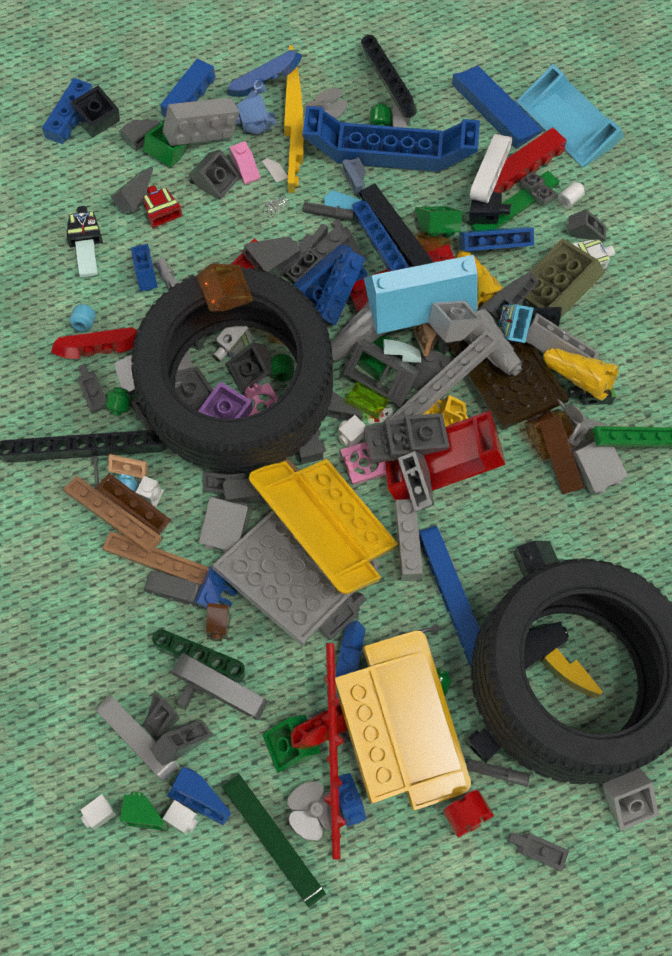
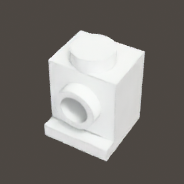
[136,476,164,507]

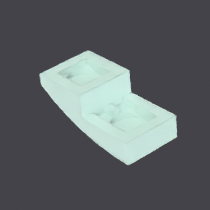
[75,239,98,277]
[383,339,421,362]

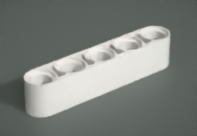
[470,134,512,203]

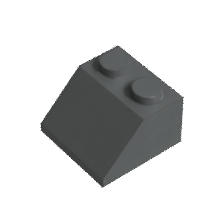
[189,150,241,199]
[413,350,454,400]

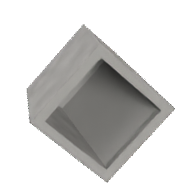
[571,436,628,495]
[199,496,255,553]

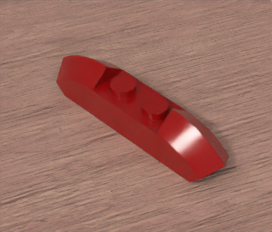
[51,327,138,359]
[291,704,348,749]

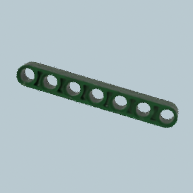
[222,773,326,908]

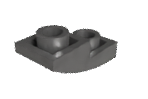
[520,171,557,207]

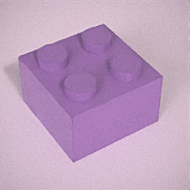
[198,382,253,419]

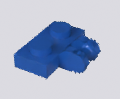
[194,566,237,609]

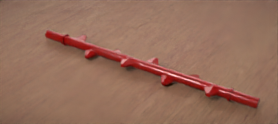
[322,643,346,860]

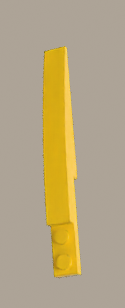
[284,45,304,193]

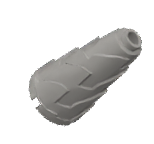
[331,301,390,362]
[463,309,522,376]

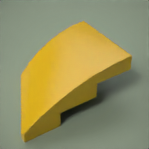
[424,395,468,427]

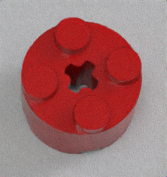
[443,789,495,838]

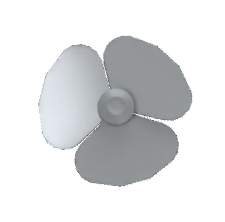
[305,88,348,119]
[287,781,341,841]

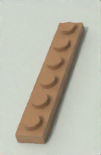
[63,476,162,554]
[102,531,209,585]

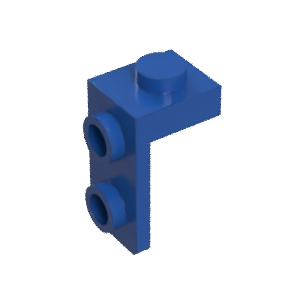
[339,773,367,827]

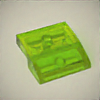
[345,382,390,419]

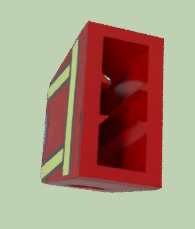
[143,185,182,228]

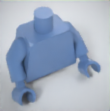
[236,80,277,135]

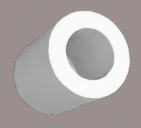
[558,182,585,208]

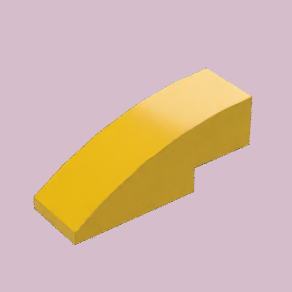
[542,648,603,699]

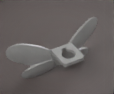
[557,398,609,447]

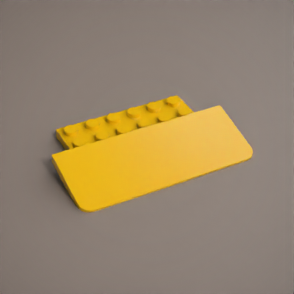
[249,459,398,594]
[335,631,471,810]

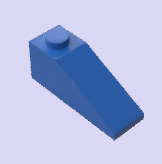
[131,244,158,291]
[167,767,231,825]

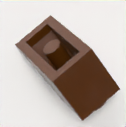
[206,603,231,642]

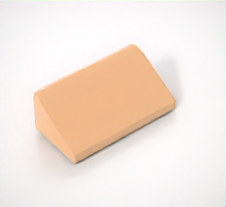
[108,454,149,479]

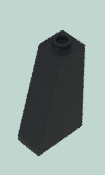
[524,621,569,671]

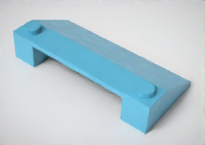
[516,64,624,168]
[364,255,477,334]

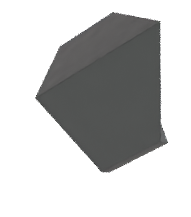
[142,690,180,740]

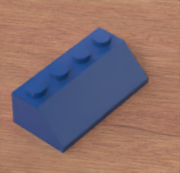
[292,244,368,307]

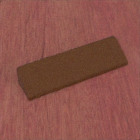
[538,415,584,494]
[97,473,171,535]

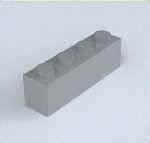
[526,313,599,359]
[395,499,423,581]

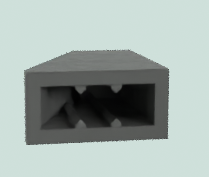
[243,236,301,274]

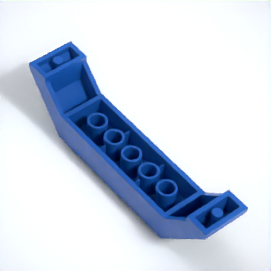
[303,106,480,172]

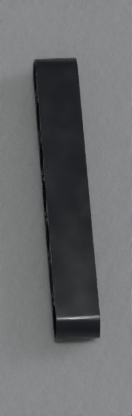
[361,35,417,118]

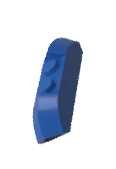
[228,50,303,97]
[335,620,366,704]

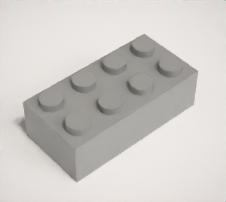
[162,98,239,146]

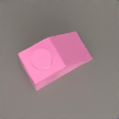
[230,141,261,185]

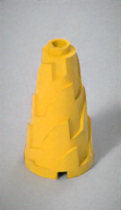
[457,251,504,311]
[543,348,619,401]

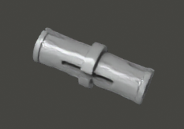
[155,258,176,288]

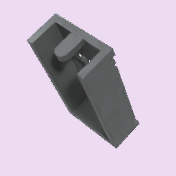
[343,339,422,408]

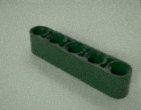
[152,629,246,682]

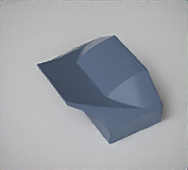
[342,157,366,197]

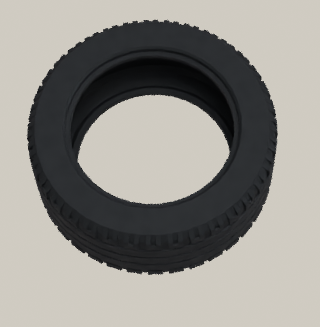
[131,266,333,473]
[471,558,672,784]

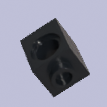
[468,728,502,763]

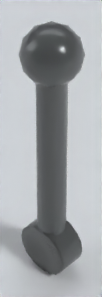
[91,455,99,491]
[399,624,440,635]

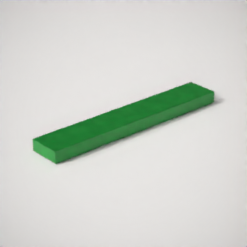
[471,171,560,231]
[592,426,672,447]

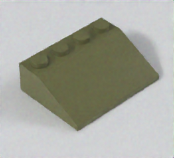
[524,238,605,319]

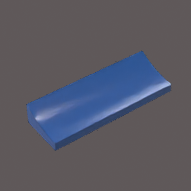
[452,65,542,149]

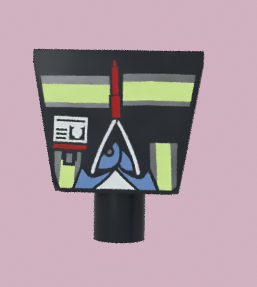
[67,206,103,248]

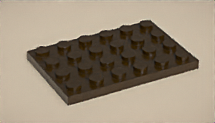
[449,324,569,430]

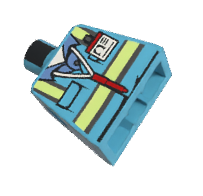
[498,304,534,343]

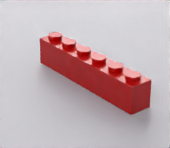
[493,127,567,193]

